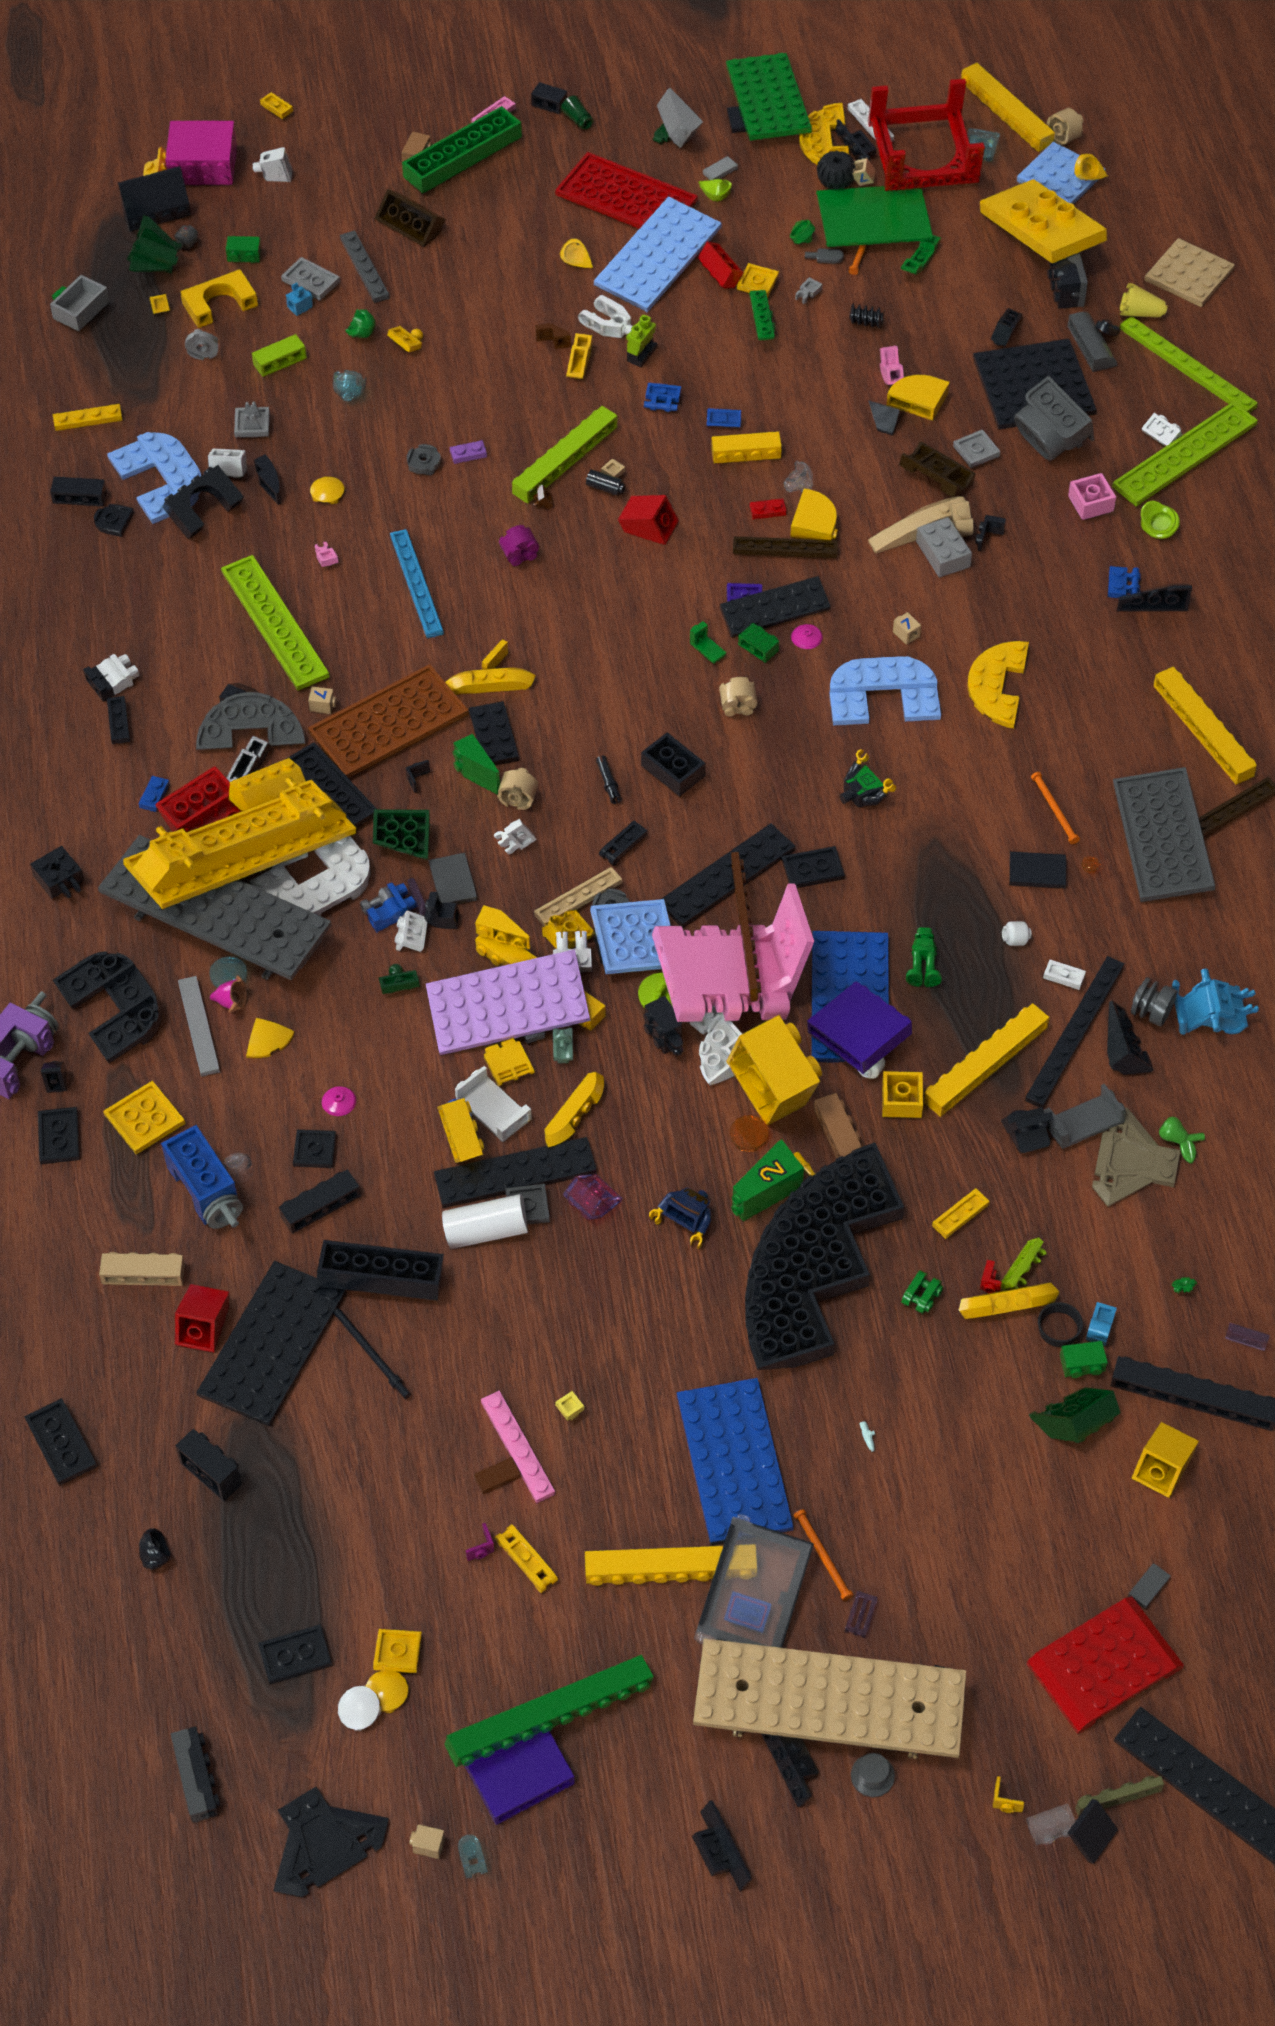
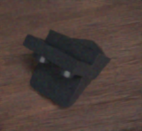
[1001,1107,1054,1153]

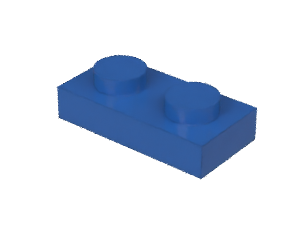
[707,408,741,427]
[138,776,170,812]

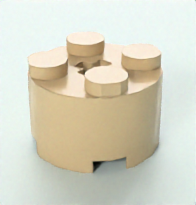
[1047,108,1083,145]
[719,677,758,716]
[497,768,539,810]

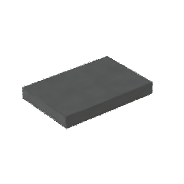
[429,853,477,904]

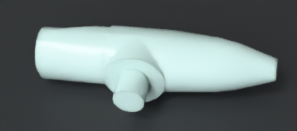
[860,1421,875,1452]

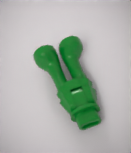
[906,927,942,988]

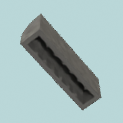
[1067,312,1117,372]

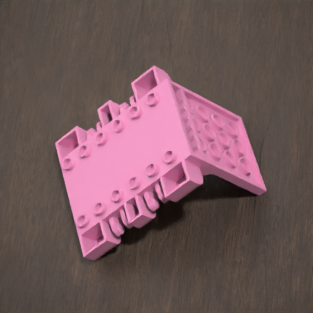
[652,884,814,1022]

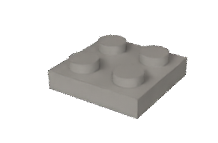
[953,429,1000,468]

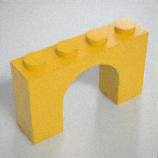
[180,269,258,328]

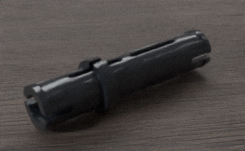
[596,756,622,804]

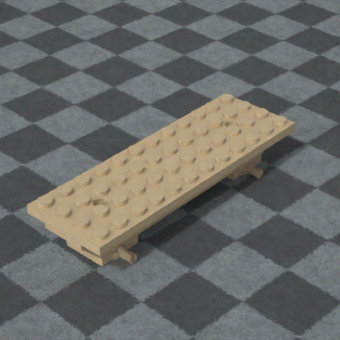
[693,1638,966,1759]

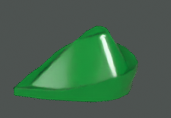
[790,220,815,245]

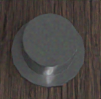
[851,1753,895,1798]

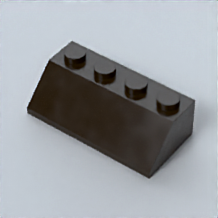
[374,189,446,247]

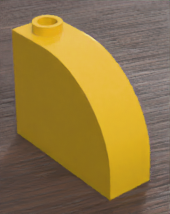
[886,375,949,421]
[790,488,838,540]

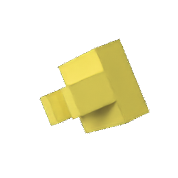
[555,1391,584,1421]

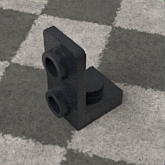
[975,515,1006,551]

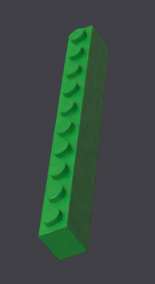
[444,1654,654,1767]

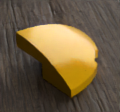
[246,1018,295,1059]

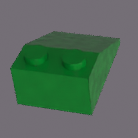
[452,734,500,795]

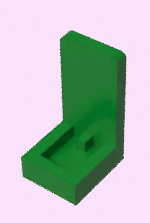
[690,621,726,664]

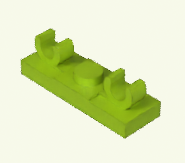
[1001,1237,1046,1290]

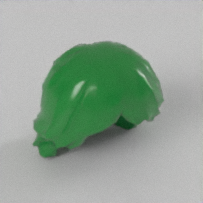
[346,309,376,338]

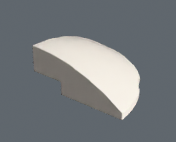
[699,1012,742,1085]

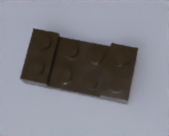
[899,441,976,497]

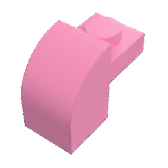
[880,345,904,385]

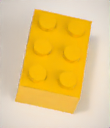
[437,1098,484,1163]

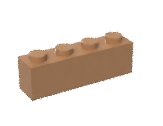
[814,1093,862,1159]

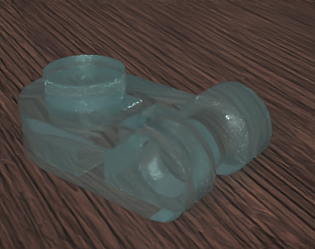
[458,1835,488,1879]

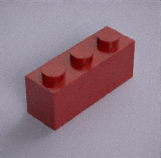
[698,242,743,289]

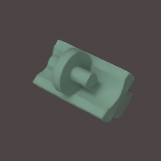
[553,1028,573,1064]

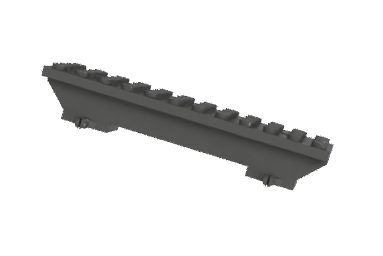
[98,835,332,980]

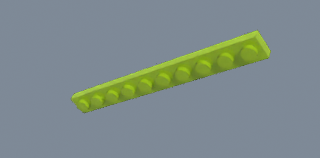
[1120,316,1258,413]

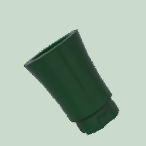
[561,95,594,130]

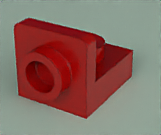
[980,1259,1002,1293]

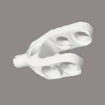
[578,295,633,338]

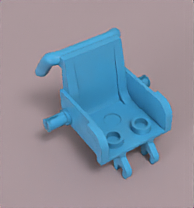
[1172,968,1259,1035]

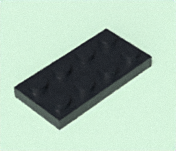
[469,701,519,765]
[24,1398,97,1486]

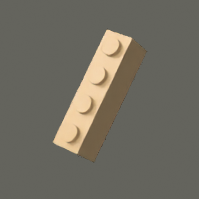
[99,1252,185,1286]

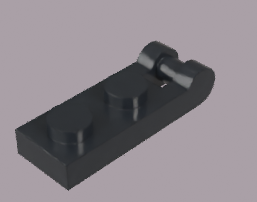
[599,821,648,866]

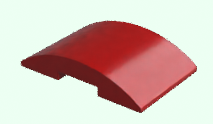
[155,766,242,833]

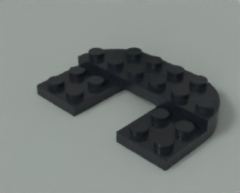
[53,951,162,1063]

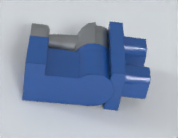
[360,882,416,933]

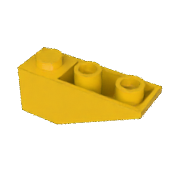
[475,905,530,949]

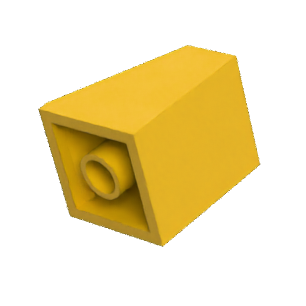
[1131,1422,1199,1498]

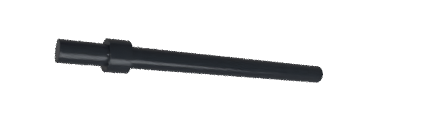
[334,1308,411,1399]

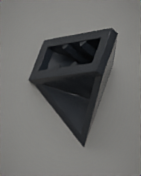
[868,400,904,435]

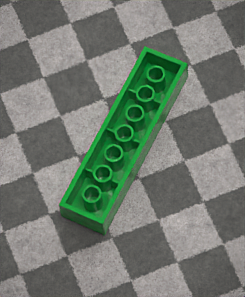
[402,106,522,194]

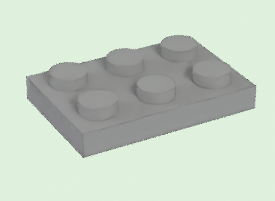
[281,257,340,300]

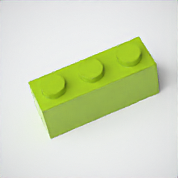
[252,334,307,377]

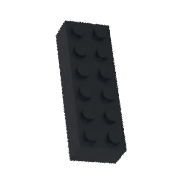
[317,1240,444,1301]

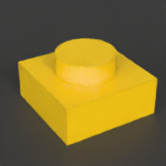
[150,294,170,314]

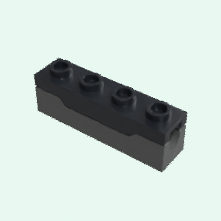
[170,1726,221,1823]

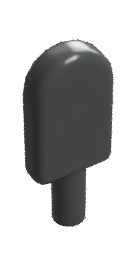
[805,248,844,264]

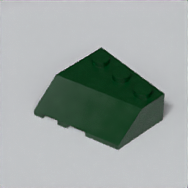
[373,809,431,860]
[1029,1387,1121,1443]

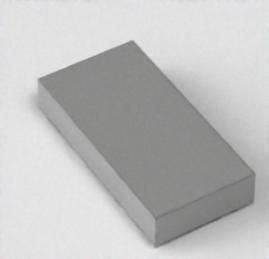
[703,156,738,181]

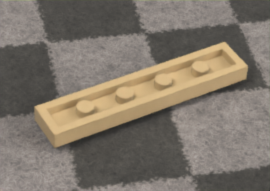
[534,867,622,926]

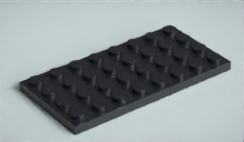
[196,1260,346,1427]

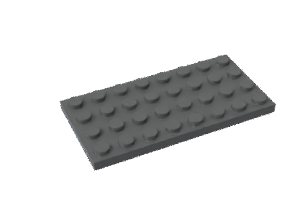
[1113,767,1215,902]

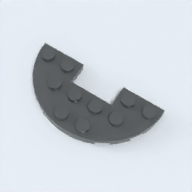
[196,692,305,750]

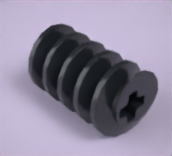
[849,303,885,329]

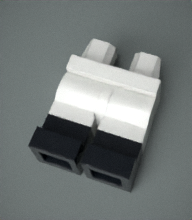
[83,654,139,702]

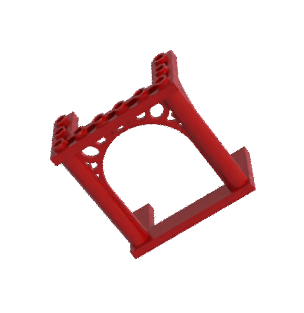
[868,79,985,191]

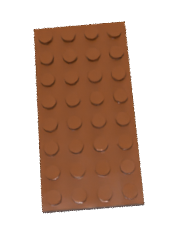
[308,664,469,778]

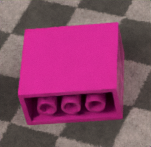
[165,121,237,185]

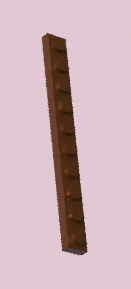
[731,852,761,1002]

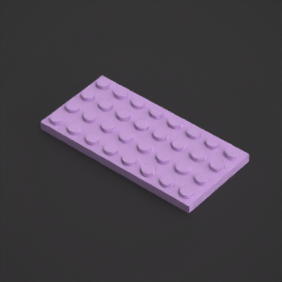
[426,949,590,1055]

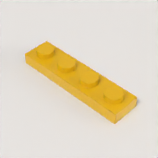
[53,404,122,431]

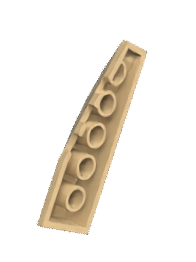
[868,496,971,554]

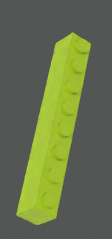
[512,406,618,504]

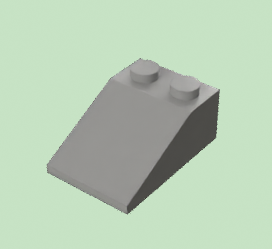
[657,88,703,148]

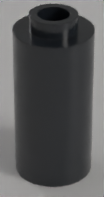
[586,469,626,496]

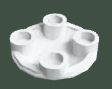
[338,1686,381,1731]

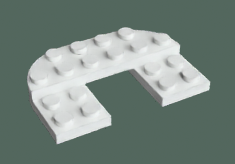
[250,836,371,916]

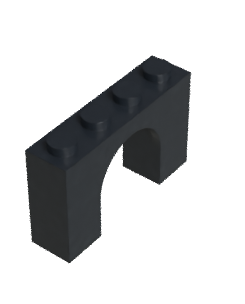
[162,465,244,539]

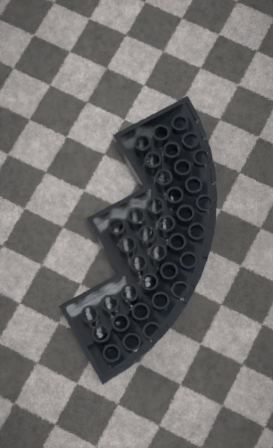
[745,1142,904,1370]

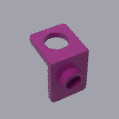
[465,1523,494,1561]

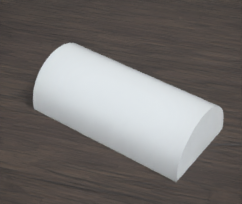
[442,1194,528,1249]

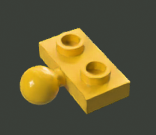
[387,326,423,352]

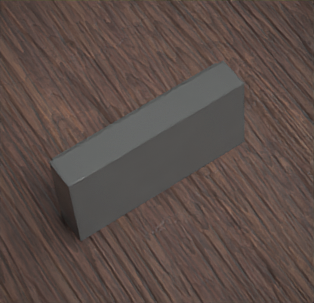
[1128,1563,1171,1609]

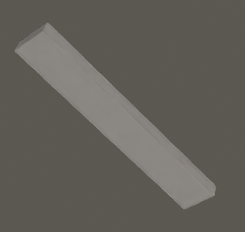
[178,976,220,1077]

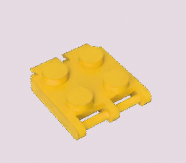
[484,1038,535,1087]

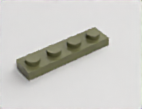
[1075,1776,1164,1817]

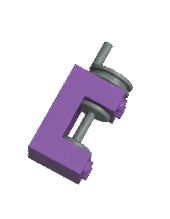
[0,991,59,1099]

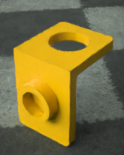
[992,1776,1024,1813]

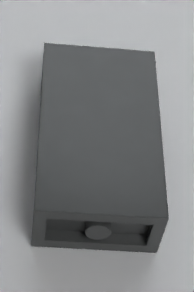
[1044,1084,1126,1149]

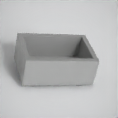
[50,275,110,331]
[916,517,972,578]

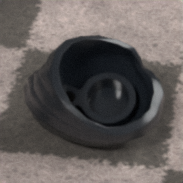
[139,1528,172,1570]

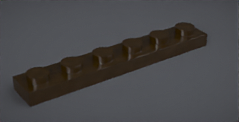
[733,536,838,558]
[1198,777,1275,838]

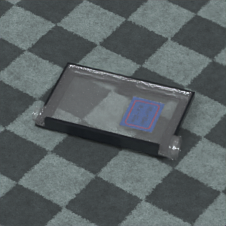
[694,1514,814,1648]

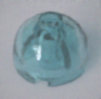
[333,370,367,401]

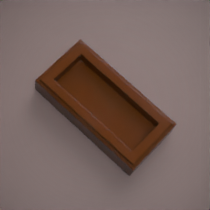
[474,1457,521,1494]

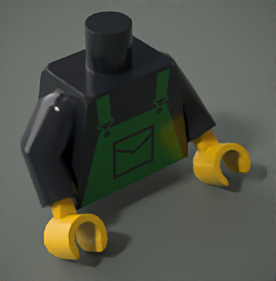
[839,749,896,807]

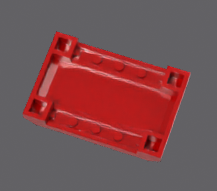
[1027,1596,1184,1734]

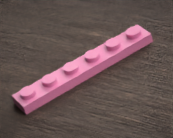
[481,1391,555,1504]

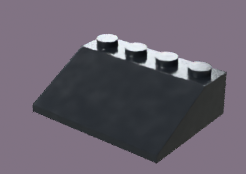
[118,166,191,232]

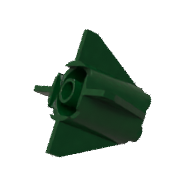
[127,215,182,274]

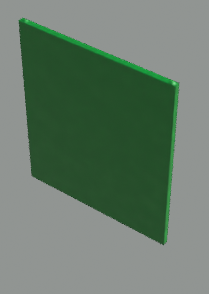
[816,186,934,247]

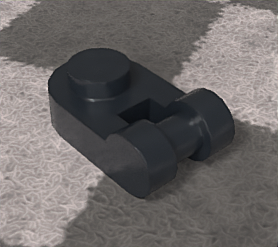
[1095,319,1121,336]

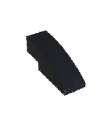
[254,454,281,505]
[226,736,272,782]

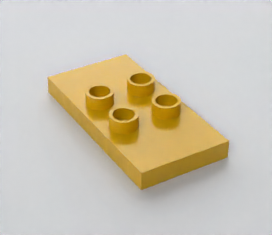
[980,179,1107,263]

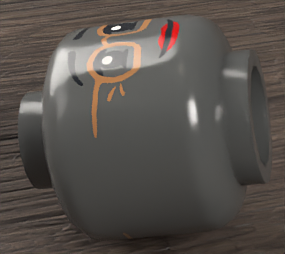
[174,225,198,250]

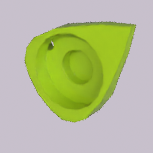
[698,179,732,201]

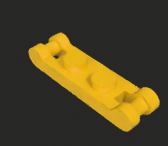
[494,1524,558,1593]

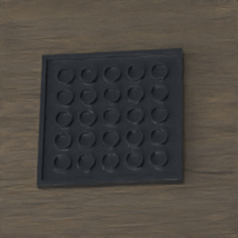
[973,338,1097,430]

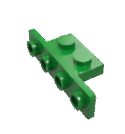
[750,290,775,340]

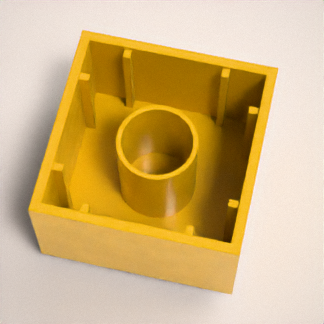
[726,1015,822,1126]

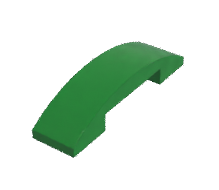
[901,235,941,274]

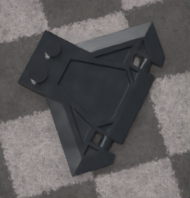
[273,1787,389,1898]

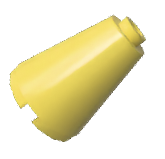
[1120,283,1167,317]

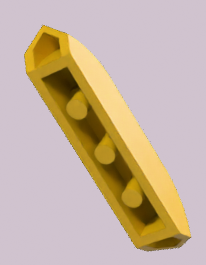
[445,668,536,695]
[545,1072,604,1147]
[959,1283,1059,1319]

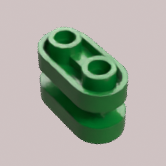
[901,1270,944,1314]

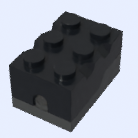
[1047,252,1088,309]

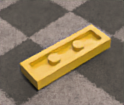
[932,1188,990,1239]

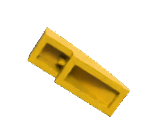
[566,333,593,379]

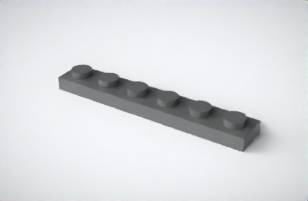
[340,231,389,303]

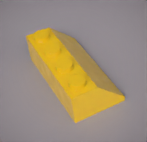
[229,758,306,811]

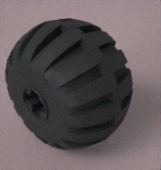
[817,151,856,189]

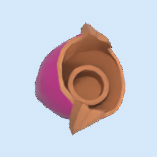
[210,975,247,1013]

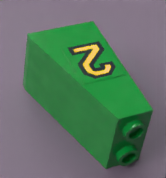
[731,1139,804,1221]

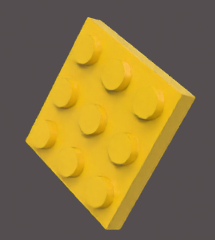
[103,1081,185,1155]

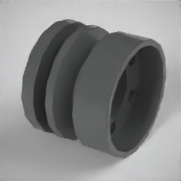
[1131,977,1178,1027]

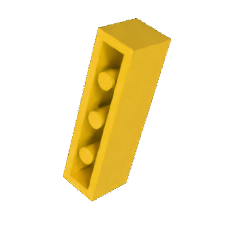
[711,432,782,463]

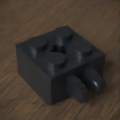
[30,846,84,899]
[643,996,683,1056]

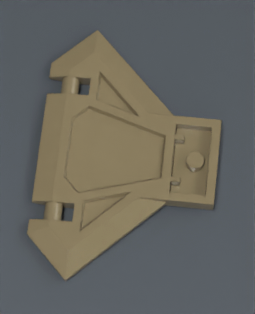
[1092,1107,1180,1207]

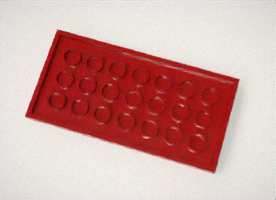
[555,152,698,229]

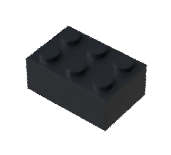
[641,732,706,797]
[175,1428,242,1501]

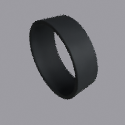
[1038,1302,1083,1347]

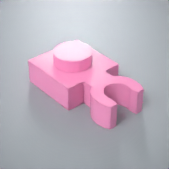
[315,542,339,567]

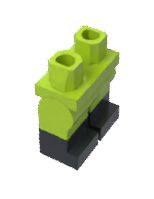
[626,315,657,367]

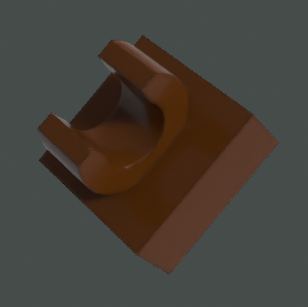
[533,485,554,509]

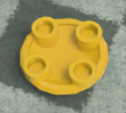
[310,477,344,504]
[365,1671,409,1713]

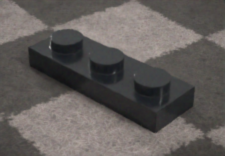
[107,696,130,744]

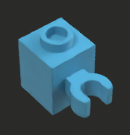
[286,282,313,316]

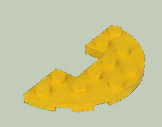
[799,103,849,165]
[967,641,1029,729]

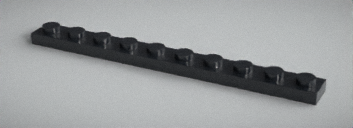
[1025,956,1125,1108]

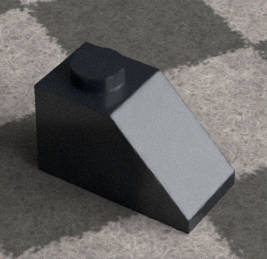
[41,1061,67,1093]

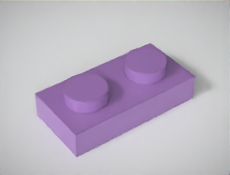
[450,440,487,464]

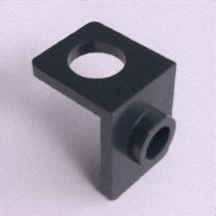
[405,760,430,793]

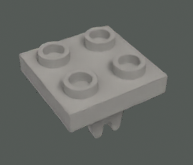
[234,402,270,437]

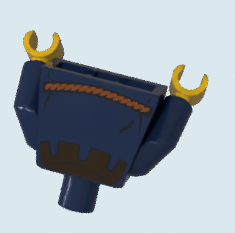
[649,1187,711,1249]

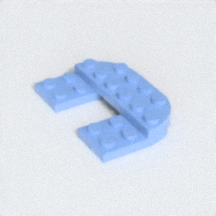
[107,432,201,524]
[829,657,941,725]

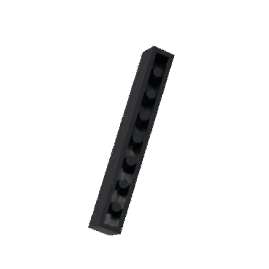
[1110,1356,1275,1431]

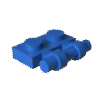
[644,383,681,412]
[1108,566,1141,598]

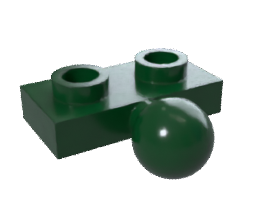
[378,964,420,994]

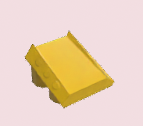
[542,910,594,949]

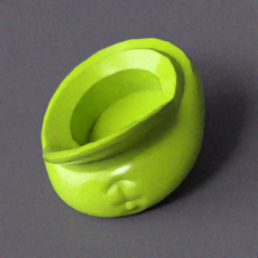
[1141,501,1180,539]

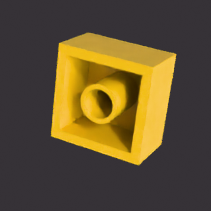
[882,1071,923,1118]

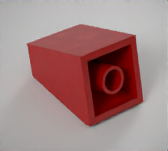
[618,495,679,545]
[175,1284,229,1353]

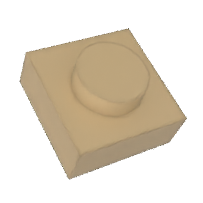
[601,459,625,478]

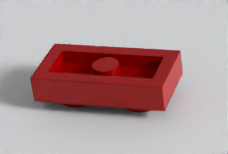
[749,498,786,520]

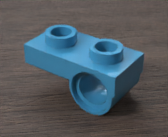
[1086,1302,1117,1346]

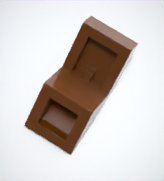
[535,323,571,349]

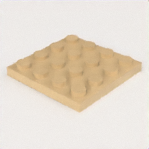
[1145,238,1235,307]

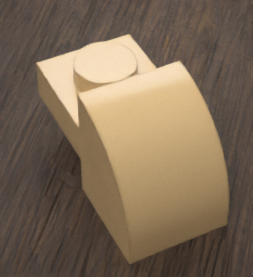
[950,501,973,537]

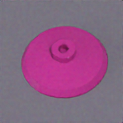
[791,624,823,649]
[322,1086,357,1116]

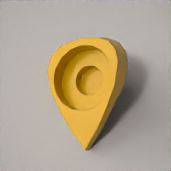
[1074,154,1107,181]
[560,238,593,268]

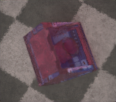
[563,1174,623,1220]

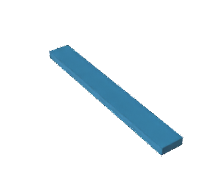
[390,529,444,639]

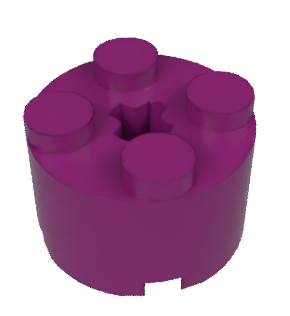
[499,525,539,566]

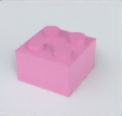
[1068,473,1116,520]

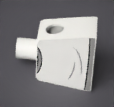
[253,147,293,182]

